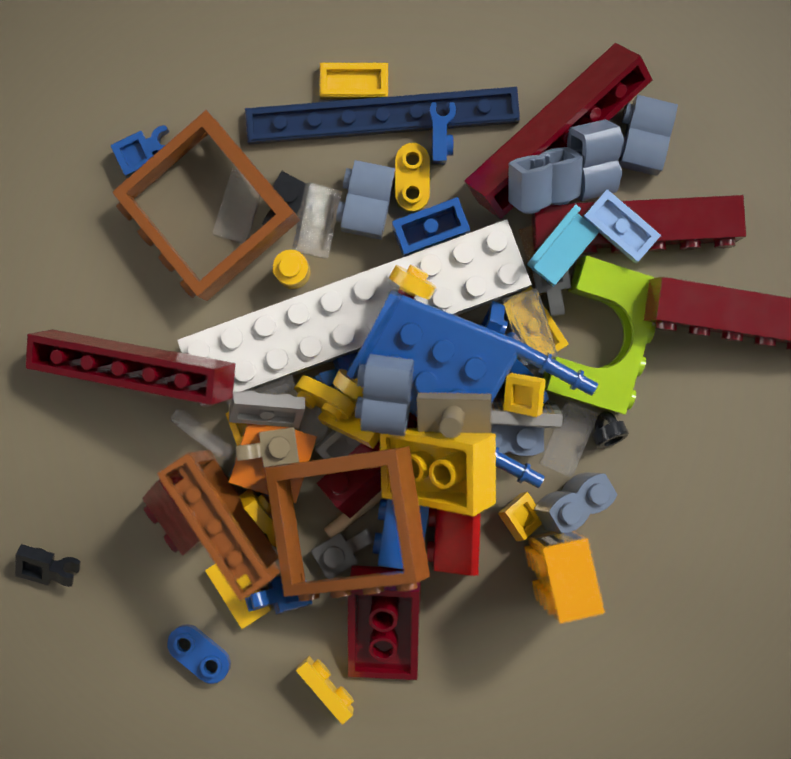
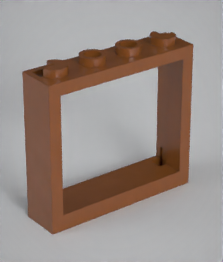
[112,110,300,301]
[265,446,430,601]
[157,450,280,601]

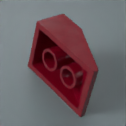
[142,476,201,556]
[348,565,421,680]

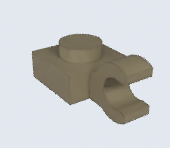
[235,427,299,467]

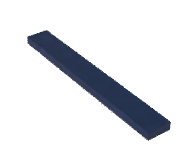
[245,87,520,145]

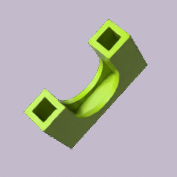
[543,255,655,415]

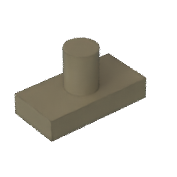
[417,392,492,438]

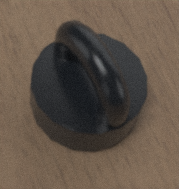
[592,411,629,448]

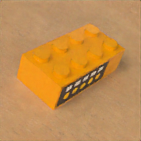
[524,531,605,624]

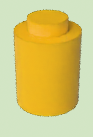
[273,250,311,289]

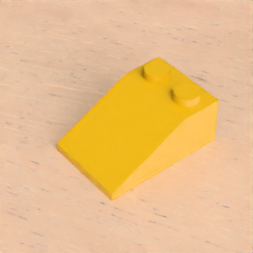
[380,428,496,516]

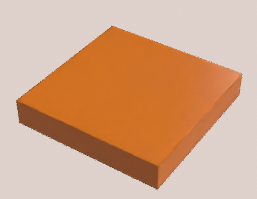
[229,424,317,503]

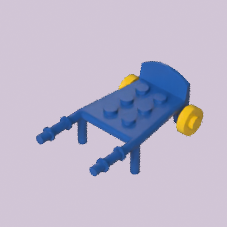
[333,264,598,488]

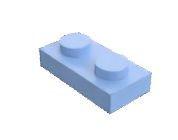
[583,189,661,264]

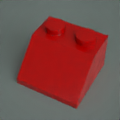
[427,507,481,576]

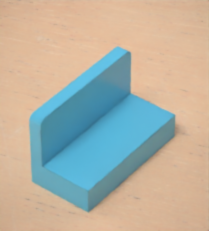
[527,204,600,287]

